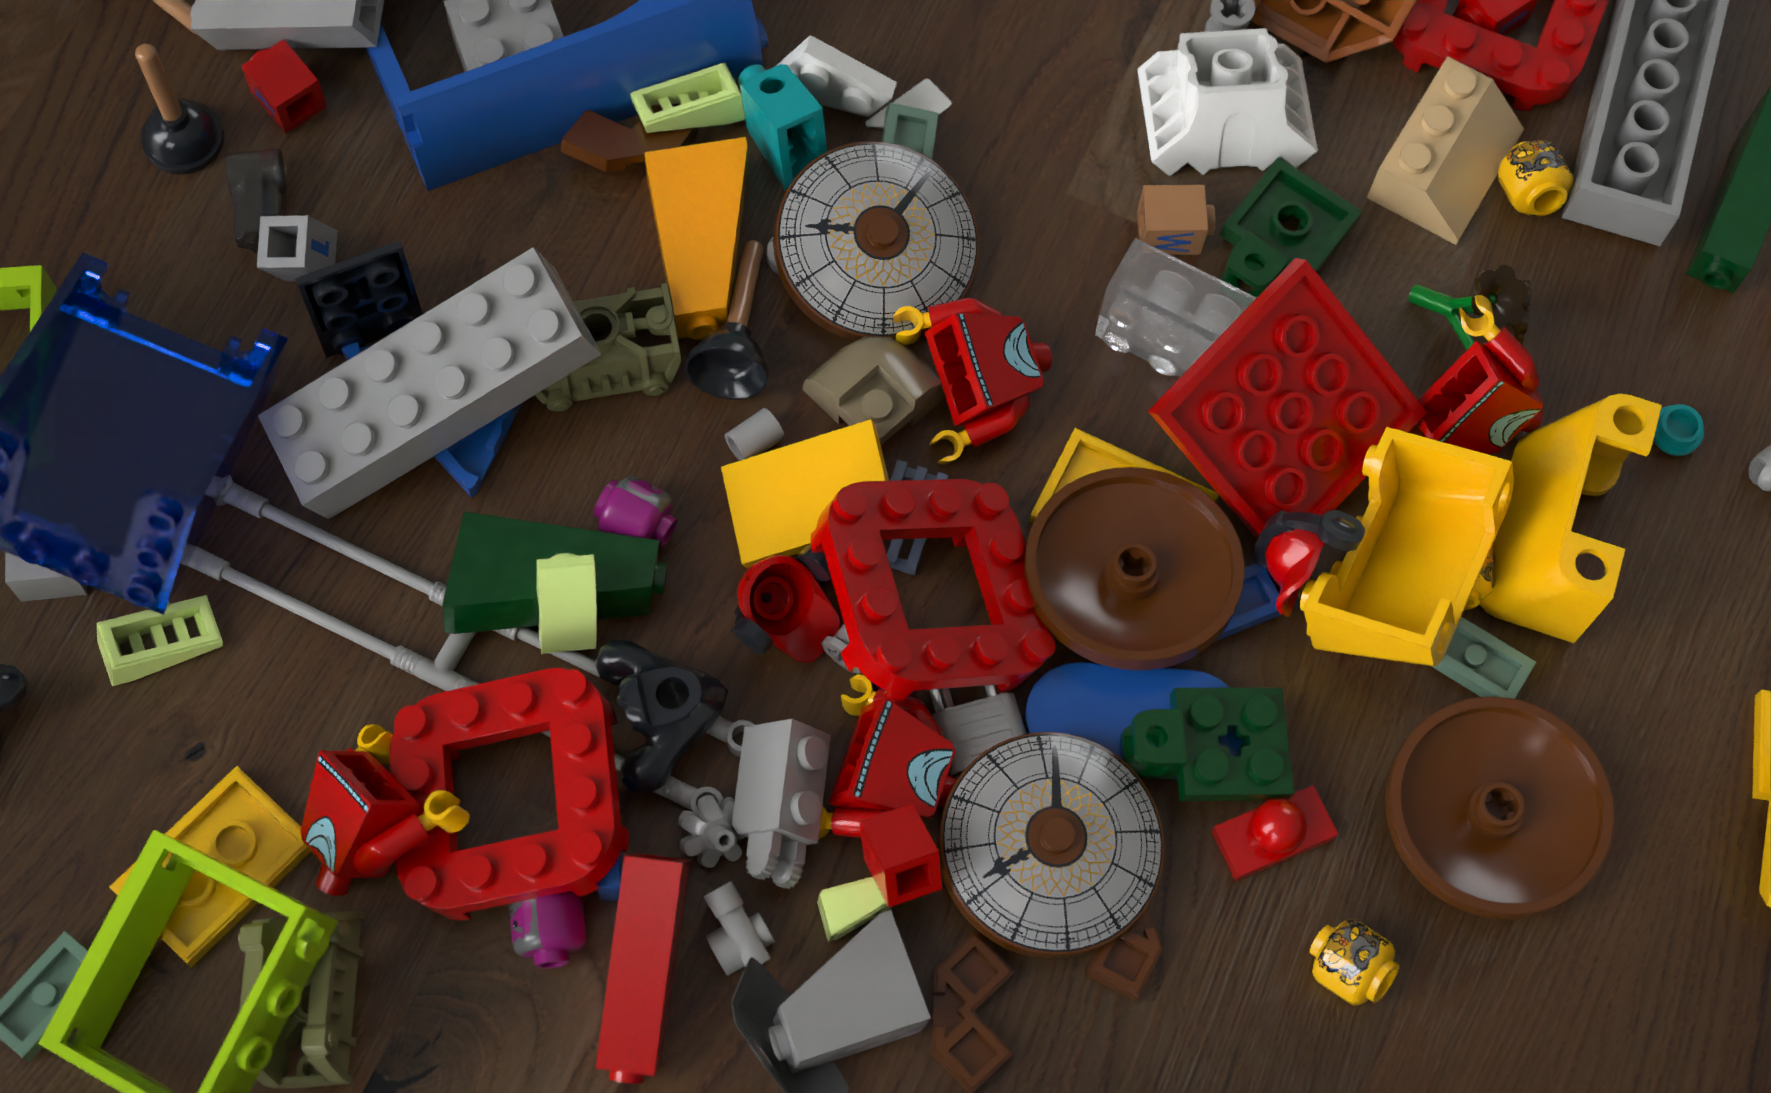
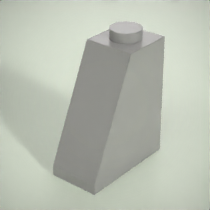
[769,910,931,1075]

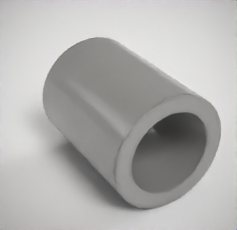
[724,408,785,461]

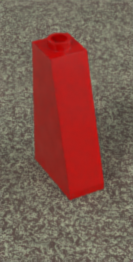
[596,852,692,1084]

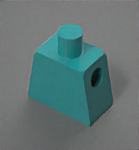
[738,64,827,191]

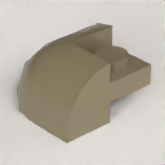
[803,336,946,446]

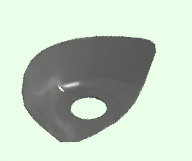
[731,957,850,1093]

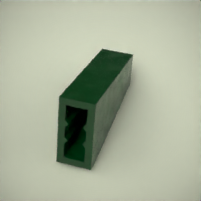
[1686,85,1771,294]
[442,511,668,634]

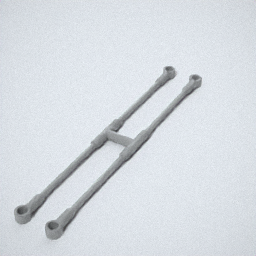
[159,468,755,815]

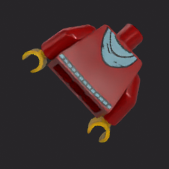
[1408,295,1544,454]
[892,298,1052,465]
[819,674,958,839]
[300,724,470,896]

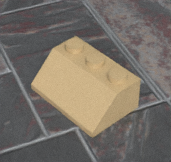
[1367,56,1524,245]

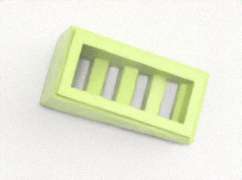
[630,63,745,133]
[96,595,223,686]
[817,877,893,943]

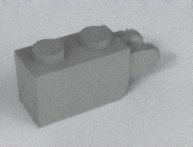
[732,719,831,889]

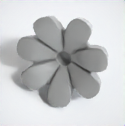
[678,795,745,868]

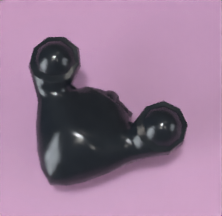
[595,640,728,794]

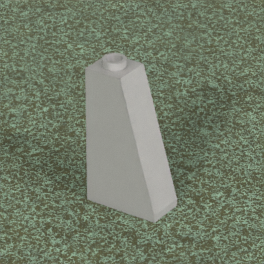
[190,0,384,50]

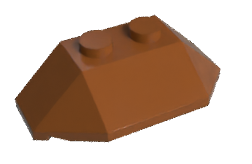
[1252,0,1417,63]

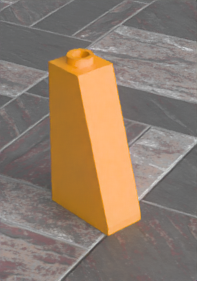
[644,137,748,340]

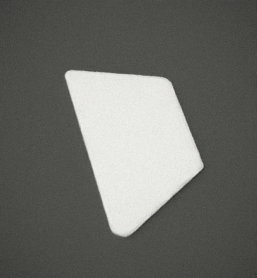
[866,79,952,128]

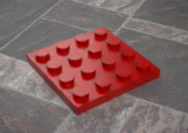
[1148,258,1427,540]

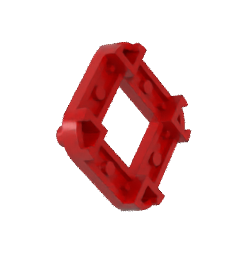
[1393,0,1608,112]
[810,479,1055,700]
[390,668,629,920]

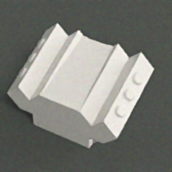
[1137,28,1318,177]

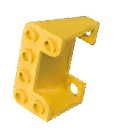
[1479,393,1662,643]
[1300,427,1514,667]

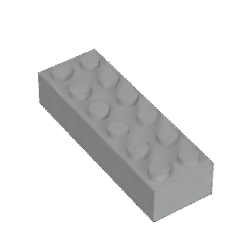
[1562,0,1729,246]
[258,247,601,519]

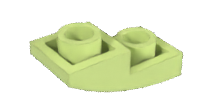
[536,553,597,654]

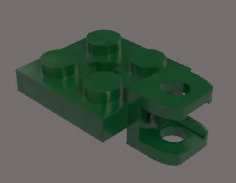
[1218,157,1363,310]
[1120,687,1294,801]

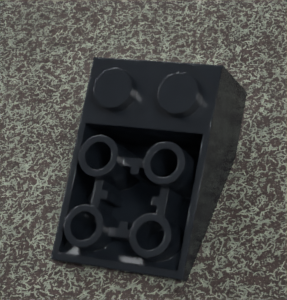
[295,240,423,358]

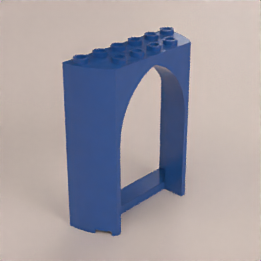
[365,0,769,191]

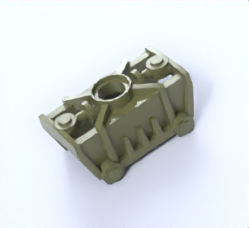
[535,283,681,412]
[238,909,366,1089]

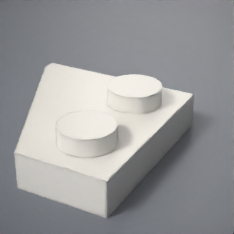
[776,35,897,117]

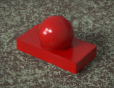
[1211,785,1339,881]

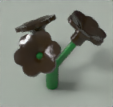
[1409,265,1531,350]

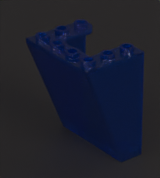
[0,252,288,615]

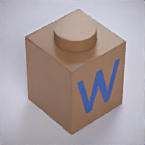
[1137,185,1215,255]

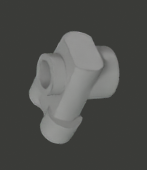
[704,881,775,976]

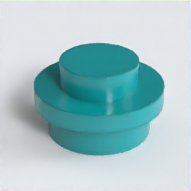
[1653,404,1704,456]

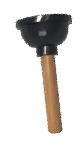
[135,44,224,174]
[685,240,769,400]

